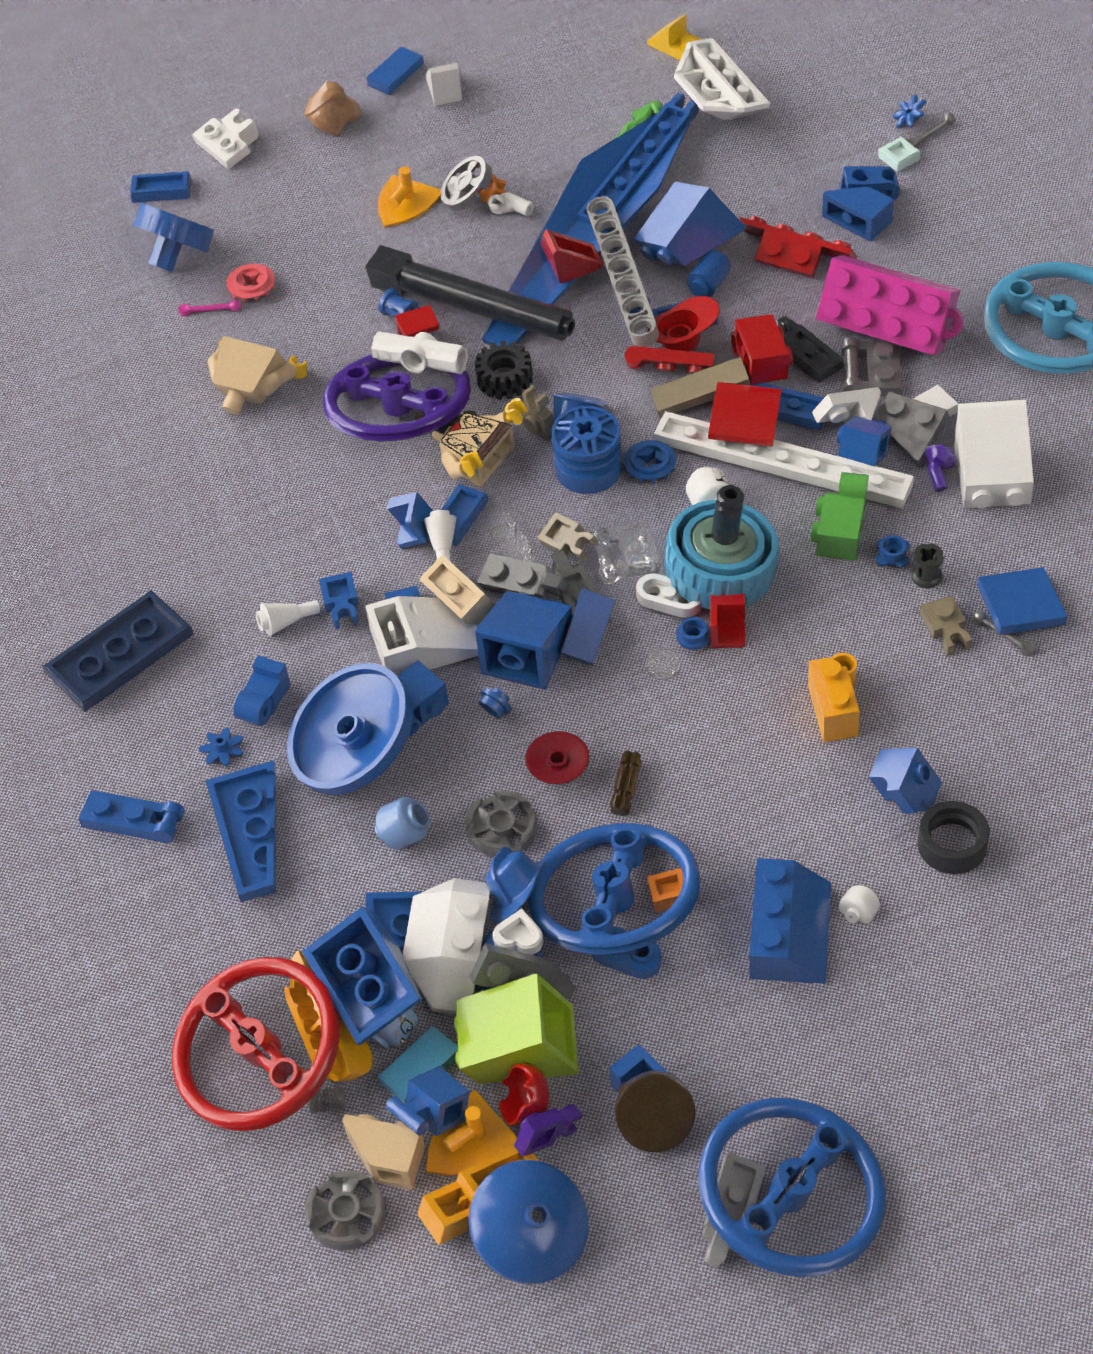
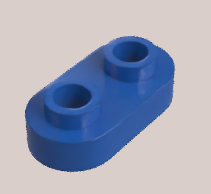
[591,926,662,979]

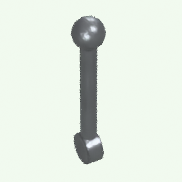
[907,113,955,148]
[973,611,1036,656]

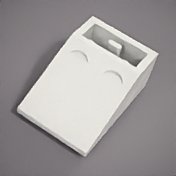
[365,596,479,676]

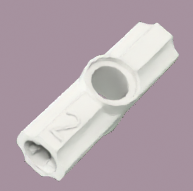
[371,332,468,374]

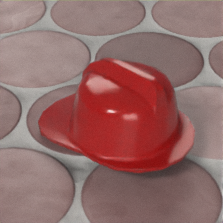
[648,296,720,351]

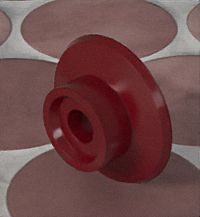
[525,731,589,785]

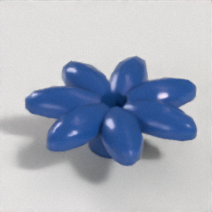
[893,94,927,128]
[198,728,243,766]

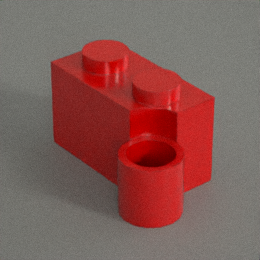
[731,314,793,384]

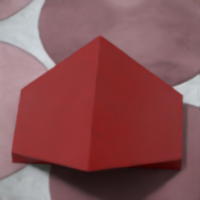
[540,229,604,284]

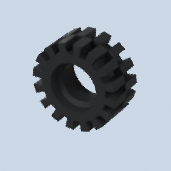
[475,341,533,400]

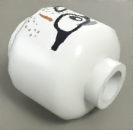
[686,467,730,505]

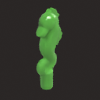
[614,100,663,139]

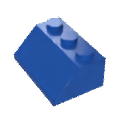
[749,858,831,984]

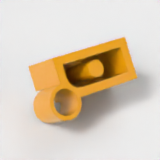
[808,653,860,742]

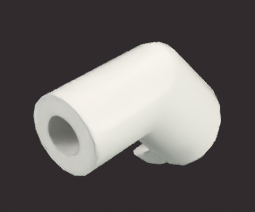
[488,192,534,216]

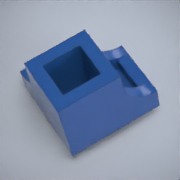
[869,747,942,814]

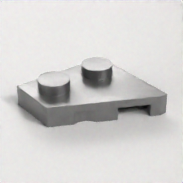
[875,392,949,467]

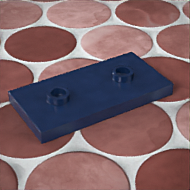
[42,590,194,712]

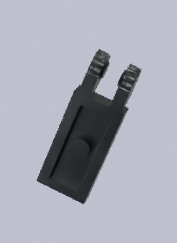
[777,316,844,383]

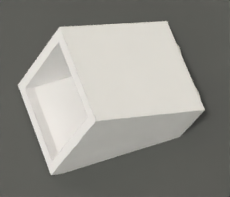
[954,400,1034,508]

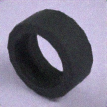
[917,801,990,874]

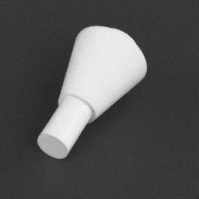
[423,510,457,561]
[256,600,320,636]

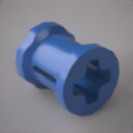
[378,288,419,317]

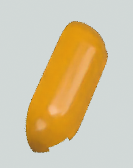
[284,950,373,1082]

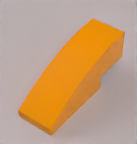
[418,1147,539,1245]

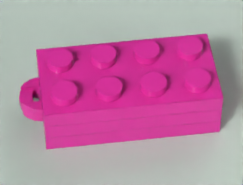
[816,255,964,355]

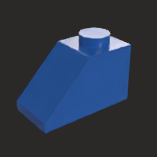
[822,187,894,242]

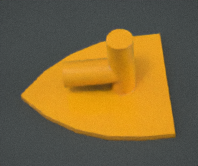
[378,167,441,228]
[426,1090,517,1176]

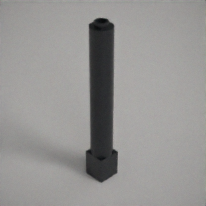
[365,245,575,341]

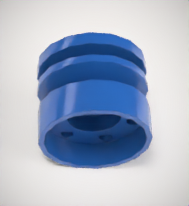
[552,406,622,494]

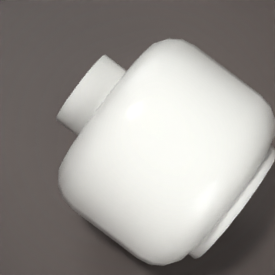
[838,885,880,923]

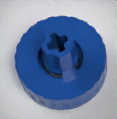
[133,202,215,272]

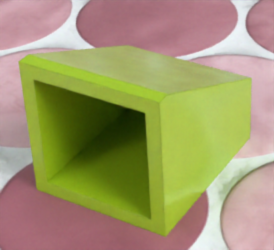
[454,973,579,1084]

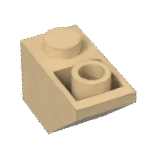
[343,1114,425,1190]

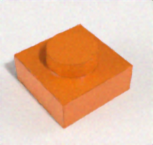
[647,868,683,912]

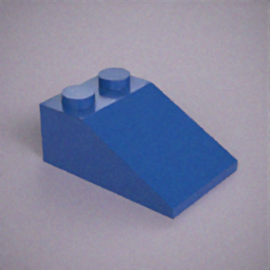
[302,906,422,1045]

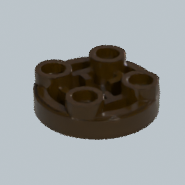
[615,1071,695,1152]

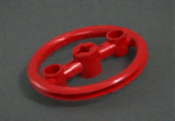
[172,957,340,1131]

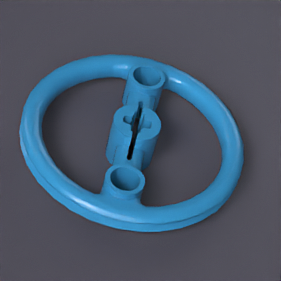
[984,262,1093,374]

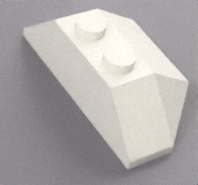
[674,38,770,120]
[403,878,490,1015]

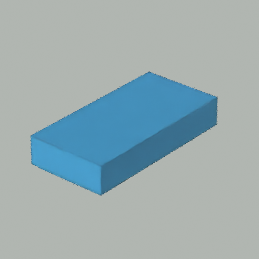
[378,1026,458,1104]

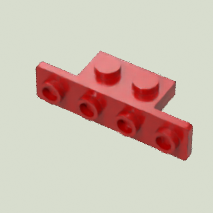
[739,216,857,278]

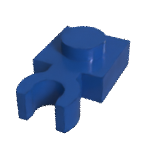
[319,572,359,629]

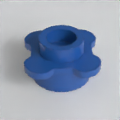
[875,535,910,567]

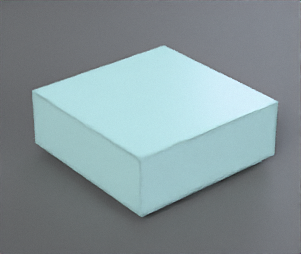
[878,136,921,172]

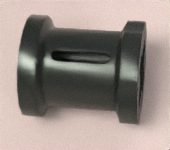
[911,543,944,588]

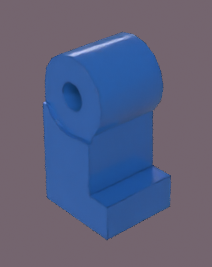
[839,166,900,200]
[233,655,291,726]

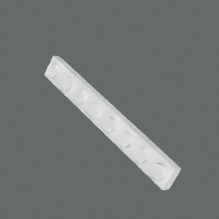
[654,411,914,509]

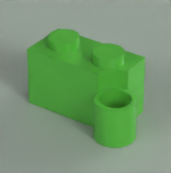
[811,472,869,561]

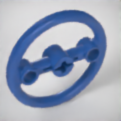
[527,823,701,955]
[698,1097,886,1277]

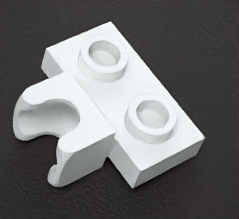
[192,109,259,169]

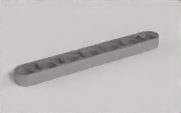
[587,196,659,347]

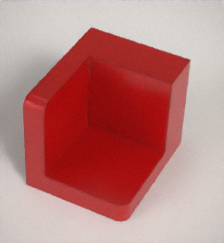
[395,305,440,337]
[710,594,745,648]

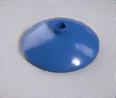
[469,1160,589,1285]

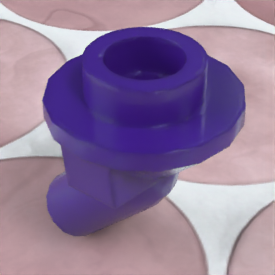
[925,444,956,492]

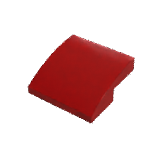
[708,382,782,447]

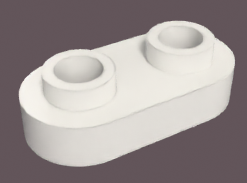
[636,574,702,618]

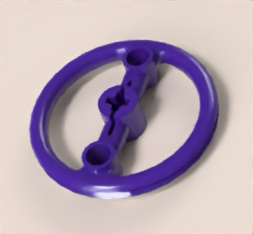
[323,354,471,442]

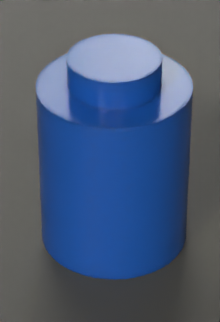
[687,250,731,297]

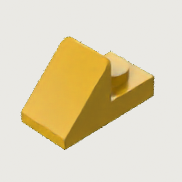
[648,14,703,61]

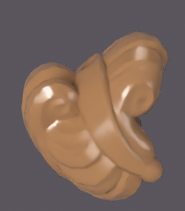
[304,81,361,137]

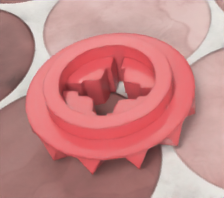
[227,263,275,303]

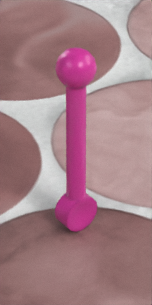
[178,300,242,317]

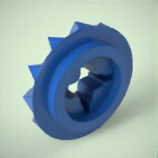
[624,440,676,484]

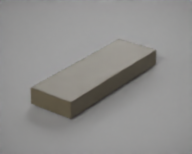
[650,357,751,418]

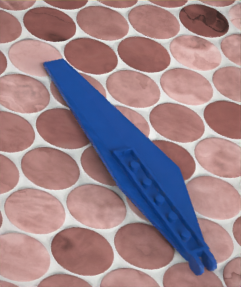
[482,92,700,346]

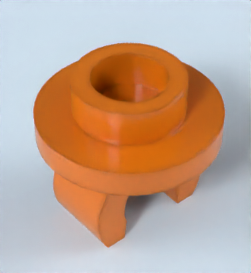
[477,174,508,203]

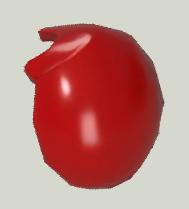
[498,1062,550,1126]

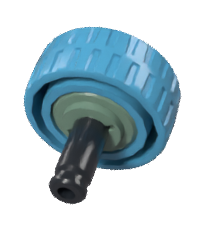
[664,485,780,609]

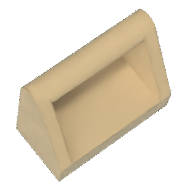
[419,554,495,624]

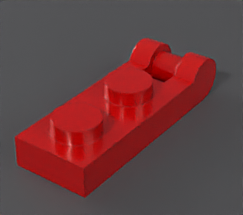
[624,346,715,374]

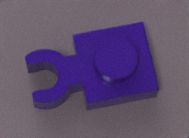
[514,1104,584,1157]

